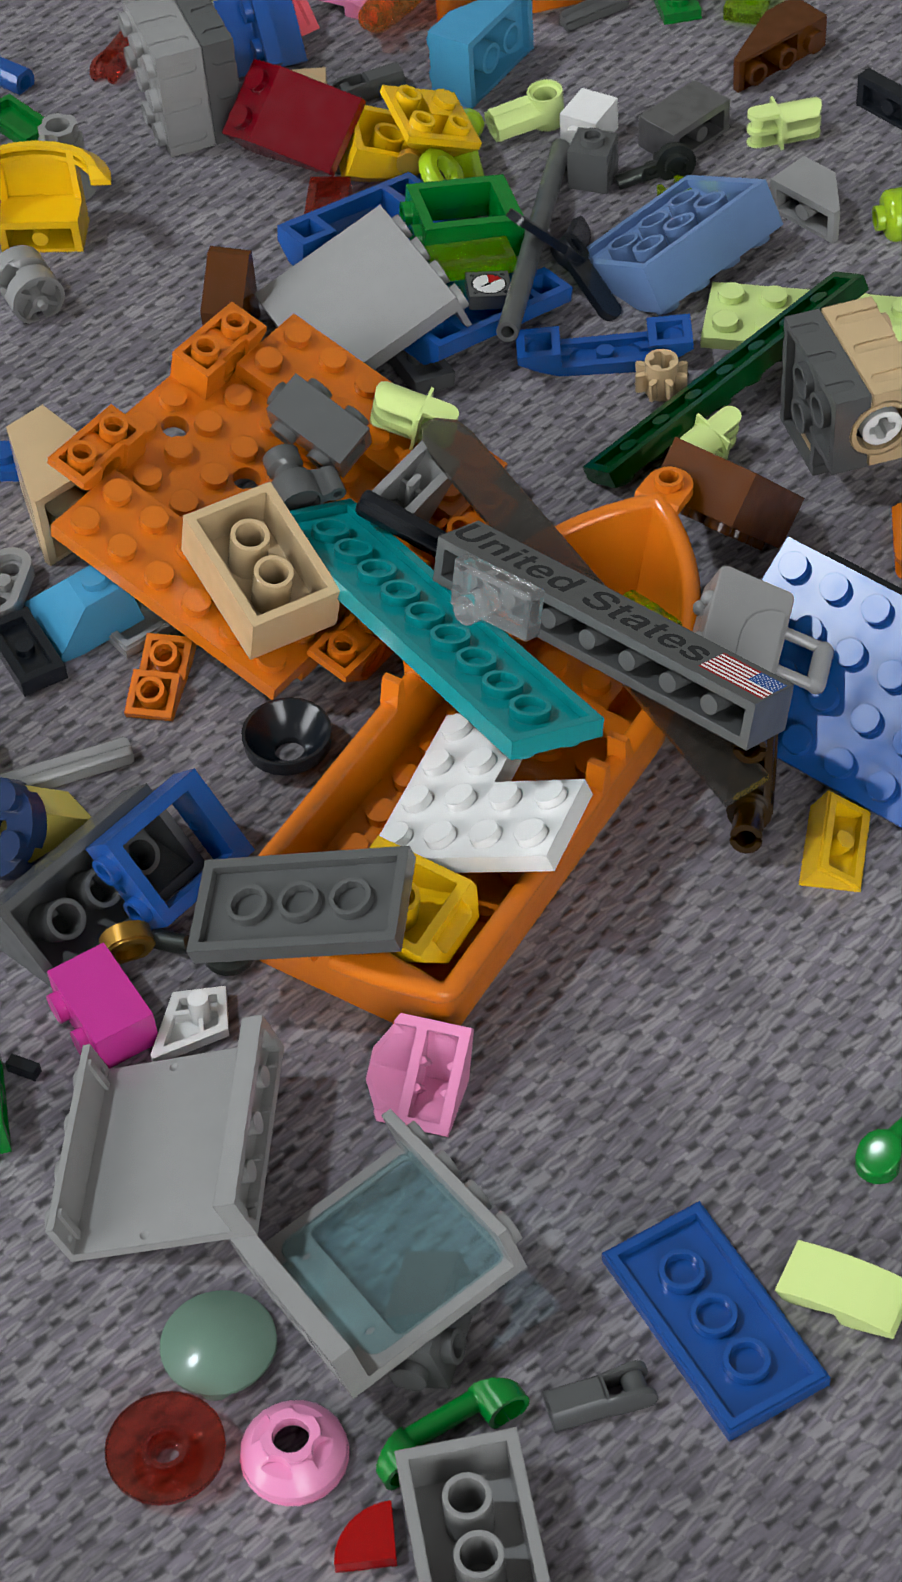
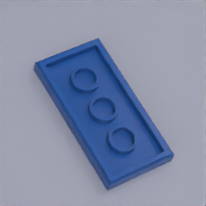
[602,1201,831,1442]

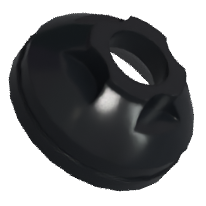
[241,697,332,776]

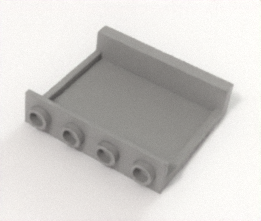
[254,205,472,370]

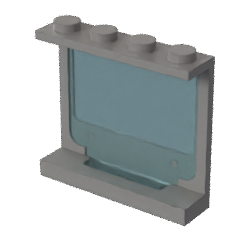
[228,1109,527,1399]

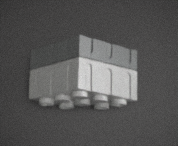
[118,0,240,157]

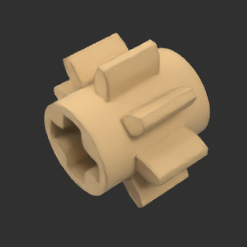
[635,349,688,402]

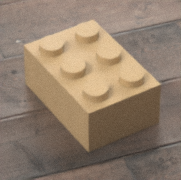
[181,482,340,660]

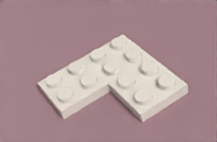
[379,713,593,873]

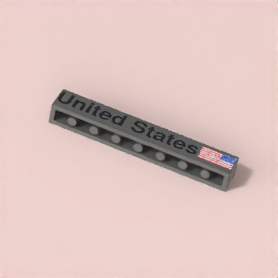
[433,520,794,750]

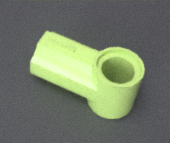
[484,79,564,142]

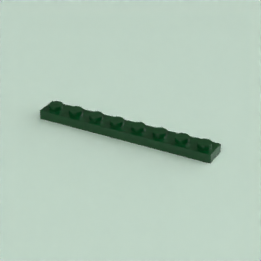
[582,271,869,488]

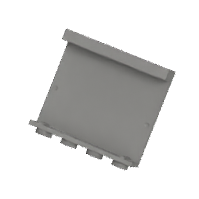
[45,1014,284,1262]

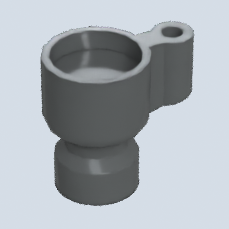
[262,444,346,511]

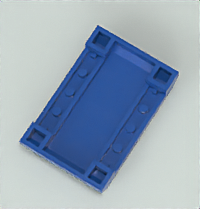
[277,172,573,365]

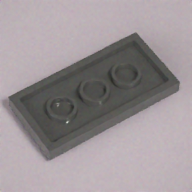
[186,846,416,964]

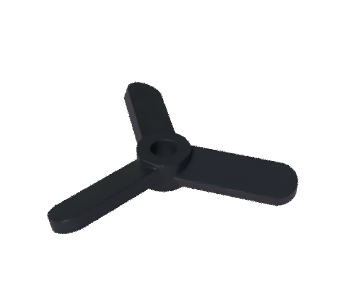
[506,208,622,321]

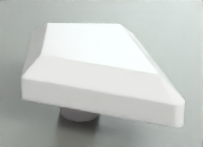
[151,986,230,1062]

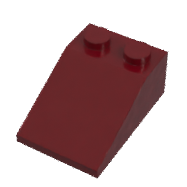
[222,59,367,177]

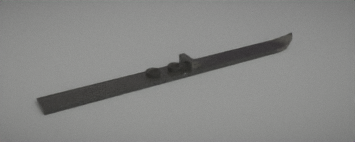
[421,418,769,807]

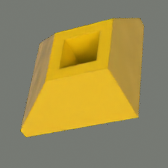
[380,85,482,157]

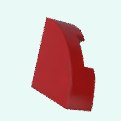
[334,1500,398,1573]

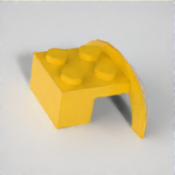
[0,140,112,252]

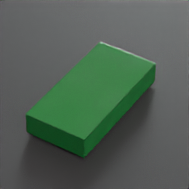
[0,94,44,142]

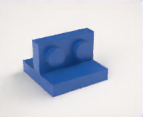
[212,0,308,79]

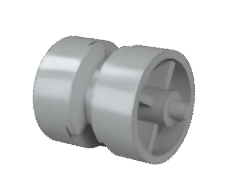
[0,245,65,324]

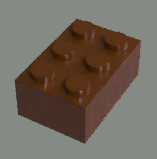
[661,437,805,551]

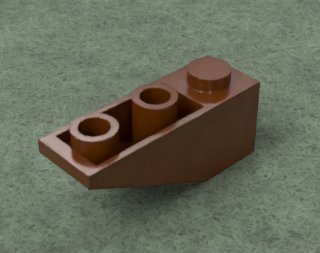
[733,0,827,93]

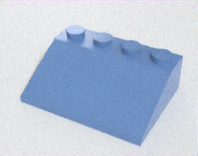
[586,175,783,315]

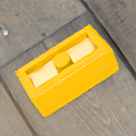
[799,790,871,892]

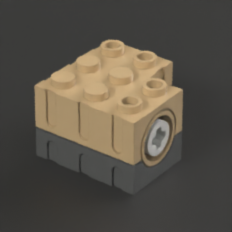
[780,296,902,476]

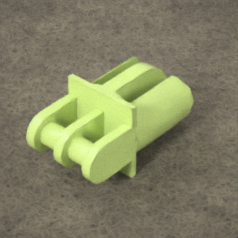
[746,96,822,150]
[369,381,459,451]
[680,406,742,460]

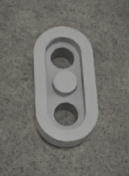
[0,547,35,618]

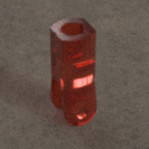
[89,30,129,84]

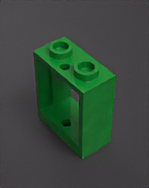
[399,174,525,265]

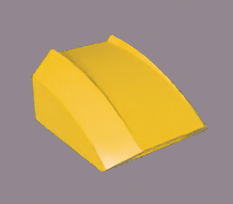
[339,105,440,182]
[369,835,479,963]

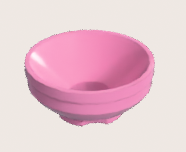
[240,1400,350,1506]

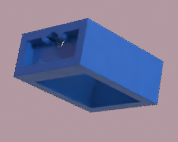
[86,768,255,930]

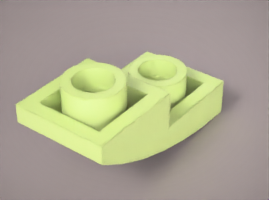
[775,1240,902,1339]

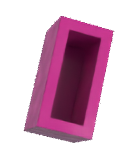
[46,942,158,1069]

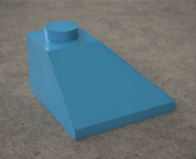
[24,565,145,662]

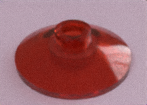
[105,1391,226,1506]

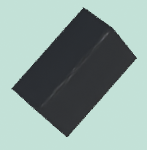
[5,1053,42,1081]

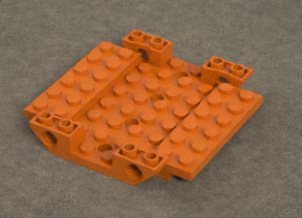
[47,301,520,700]

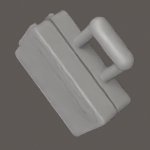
[692,565,834,695]

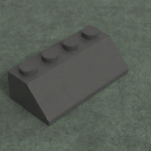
[0,783,205,987]

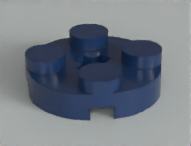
[0,777,47,881]

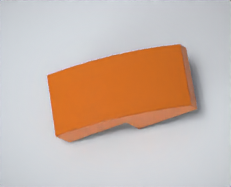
[124,633,197,722]

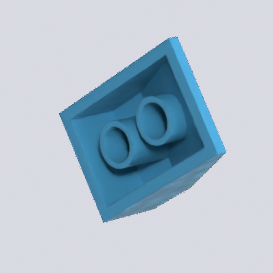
[426,0,534,109]

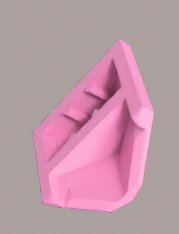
[366,1013,474,1137]

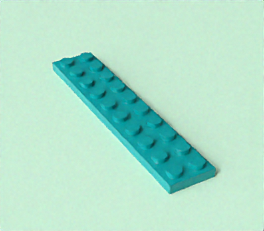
[290,498,604,760]

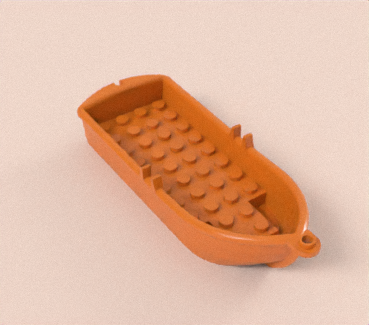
[258,466,701,1026]

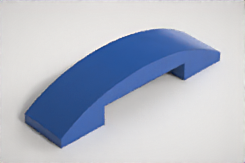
[516,314,694,376]

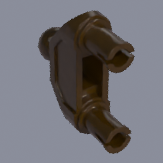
[726,734,778,854]

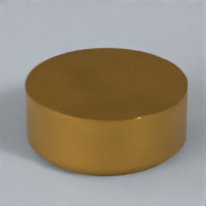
[99,920,155,964]

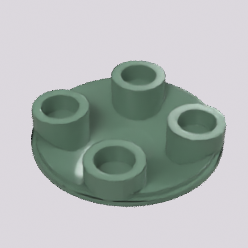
[160,1290,278,1401]

